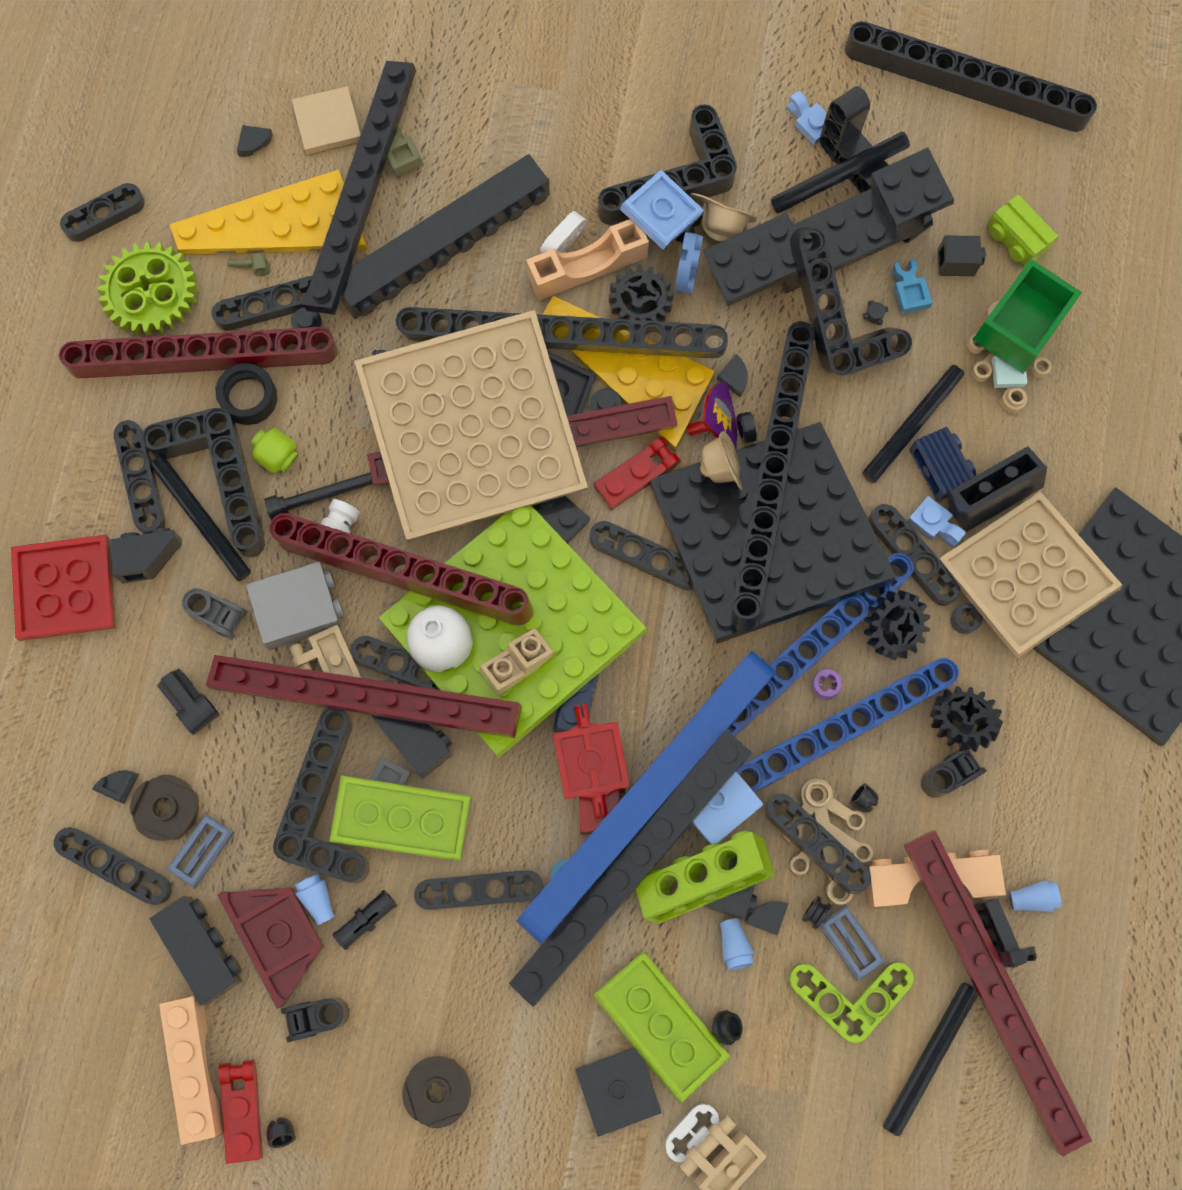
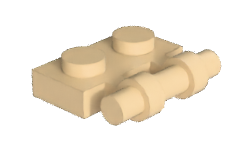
[289,624,362,678]
[679,1115,767,1190]

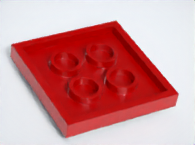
[11,535,116,641]

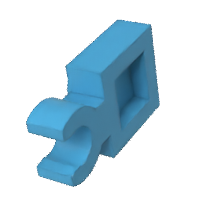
[892,259,933,314]

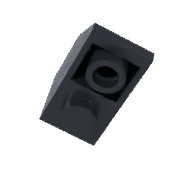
[110,528,182,584]

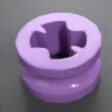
[812,669,842,700]

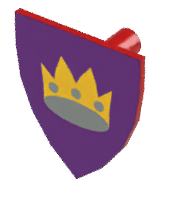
[687,382,737,450]

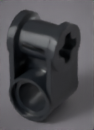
[921,746,987,798]
[281,998,349,1043]

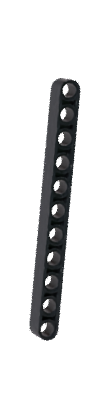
[395,307,728,359]
[731,321,815,632]

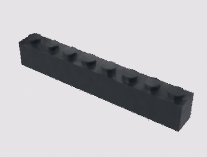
[340,154,550,319]

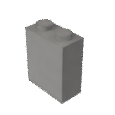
[246,561,344,650]

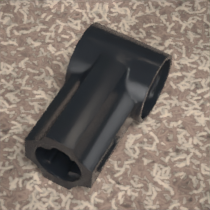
[157,668,220,735]

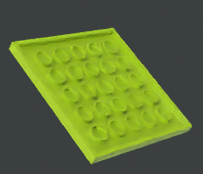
[378,506,647,758]

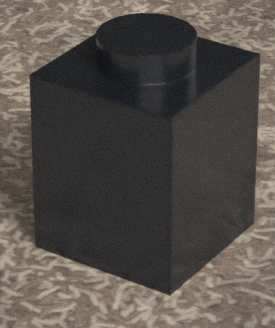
[938,235,986,276]

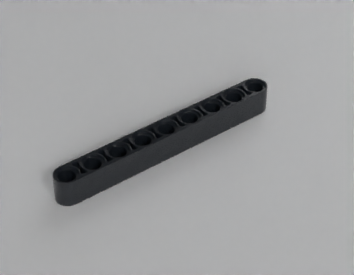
[845,21,1097,132]

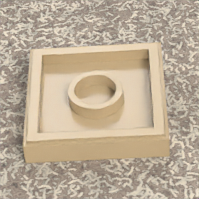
[291,86,361,155]

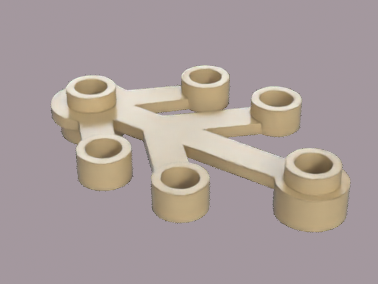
[967,301,1052,414]
[781,779,873,905]

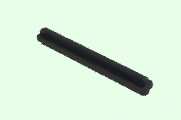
[771,132,910,213]
[863,365,964,483]
[150,456,251,581]
[883,983,978,1137]

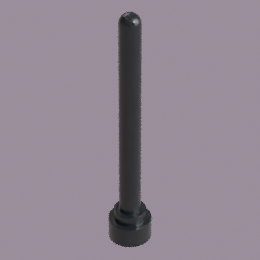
[264,472,373,521]

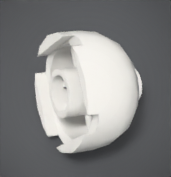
[406,605,473,673]

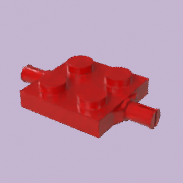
[553,704,630,817]

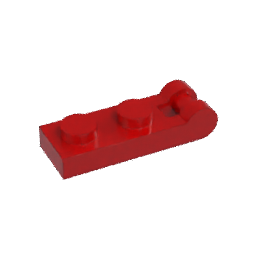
[594,436,681,511]
[218,1059,263,1164]

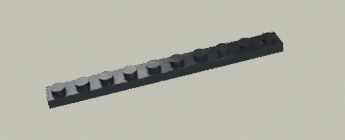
[303,61,416,315]
[509,730,752,1007]

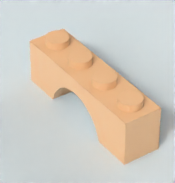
[526,219,649,301]
[866,850,1006,908]
[159,996,224,1145]

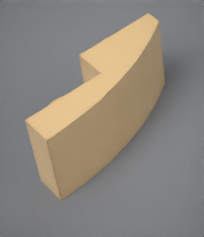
[480,628,554,696]

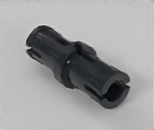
[333,890,397,950]

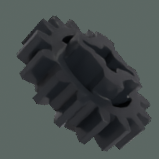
[608,265,674,322]
[864,590,930,660]
[930,686,1003,752]

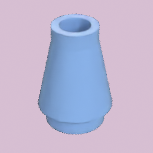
[294,873,335,925]
[1009,879,1061,912]
[719,918,755,971]

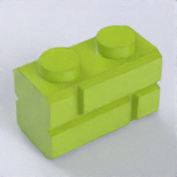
[986,194,1059,266]

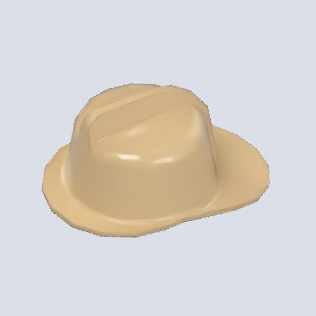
[690,193,757,242]
[700,431,743,490]

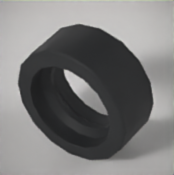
[215,363,277,425]

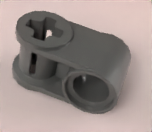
[182,588,248,640]

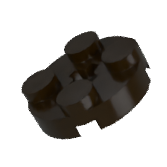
[130,775,199,841]
[402,1056,471,1128]

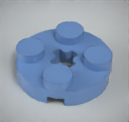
[674,232,703,295]

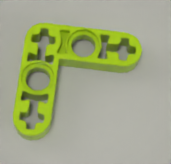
[788,962,914,1043]

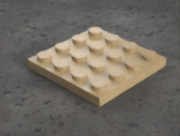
[939,491,1122,659]

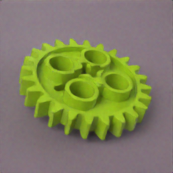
[97,241,199,337]

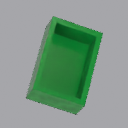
[972,259,1082,374]

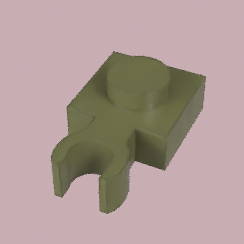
[387,126,423,177]

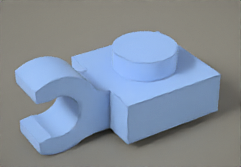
[787,91,827,146]
[907,496,966,548]

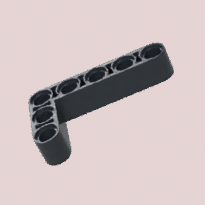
[820,86,933,243]
[598,104,737,225]
[790,227,912,376]
[142,408,265,557]
[273,708,370,884]

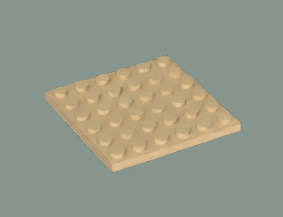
[354,310,588,542]

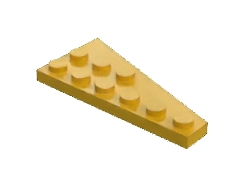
[169,169,368,255]
[543,296,715,451]

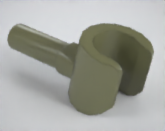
[227,253,270,276]

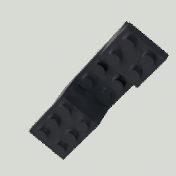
[703,147,954,306]

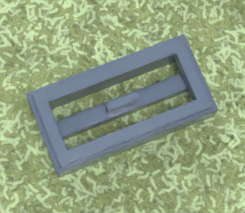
[167,814,234,888]
[820,905,885,981]

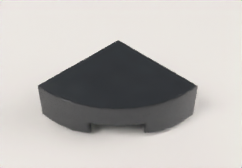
[237,125,273,157]
[717,354,748,397]
[92,770,139,804]
[746,901,788,935]
[1000,946,1037,966]

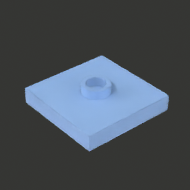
[620,170,704,250]
[692,772,764,844]

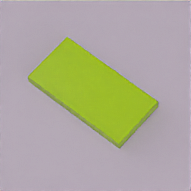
[329,775,471,861]
[592,951,731,1103]

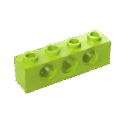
[636,831,776,925]

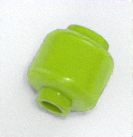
[250,427,299,474]

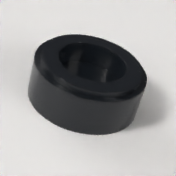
[736,412,757,444]

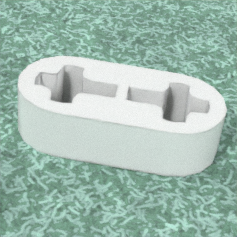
[540,211,587,254]
[664,1103,719,1163]

